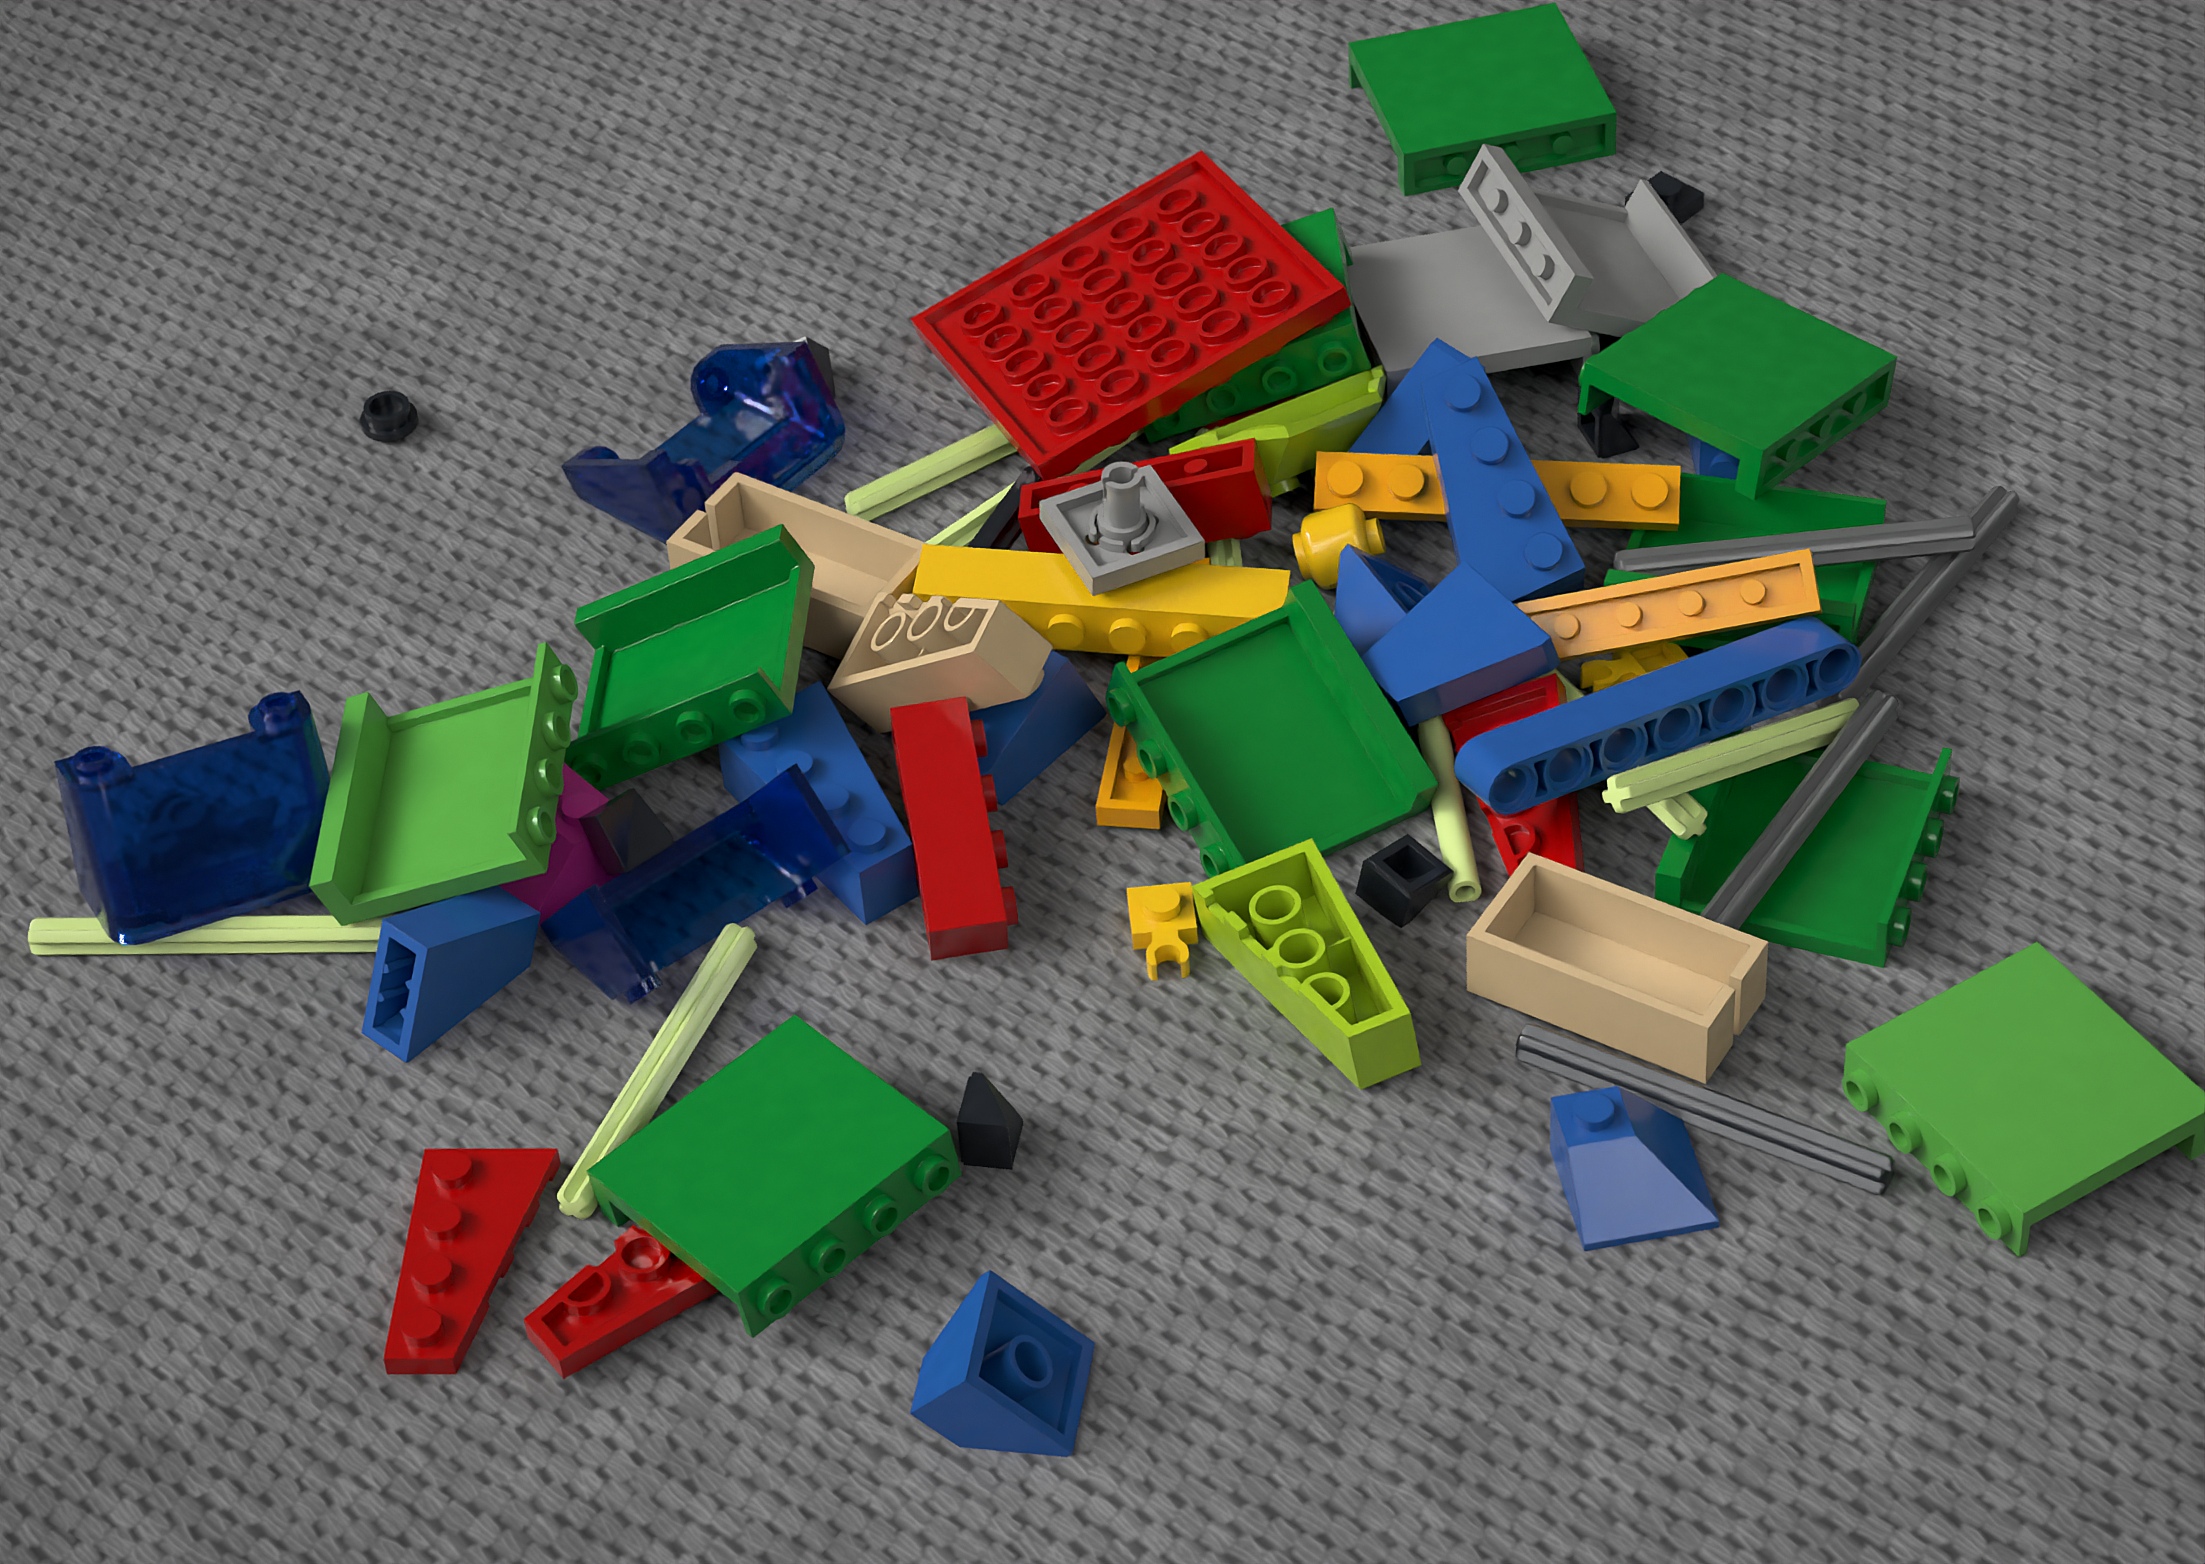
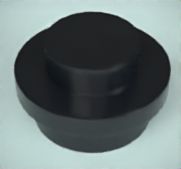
[360,391,419,442]

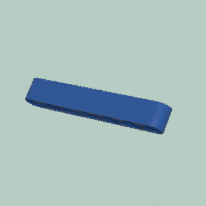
[1454,616,1862,815]

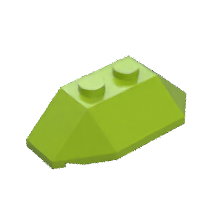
[1168,364,1386,498]

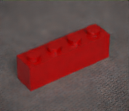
[1018,437,1272,555]
[890,696,1019,961]

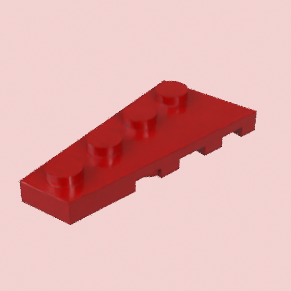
[1441,673,1585,877]
[383,1148,561,1374]
[524,1225,719,1379]

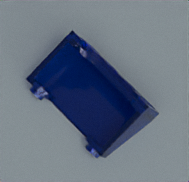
[561,341,846,545]
[54,690,331,945]

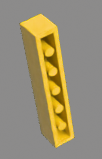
[912,544,1290,657]

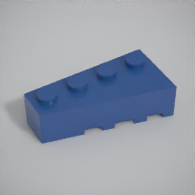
[1421,356,1585,604]
[718,680,918,925]

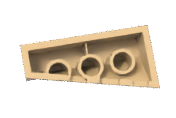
[827,592,1053,734]

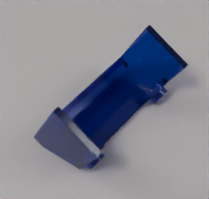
[540,763,852,1005]

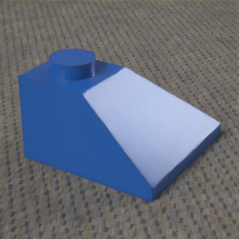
[1334,544,1433,657]
[1550,1086,1719,1251]
[910,1270,1095,1457]

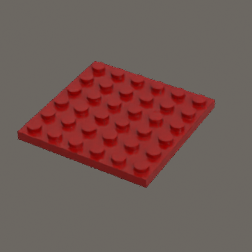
[910,150,1352,481]

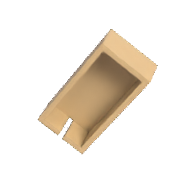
[666,472,928,660]
[1466,852,1768,1084]

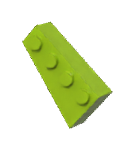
[1191,838,1422,1090]

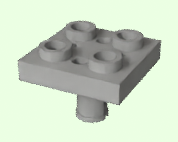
[1039,461,1205,596]

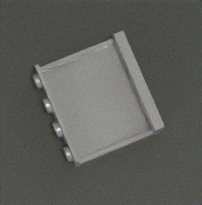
[1458,144,1717,337]
[1347,225,1600,407]

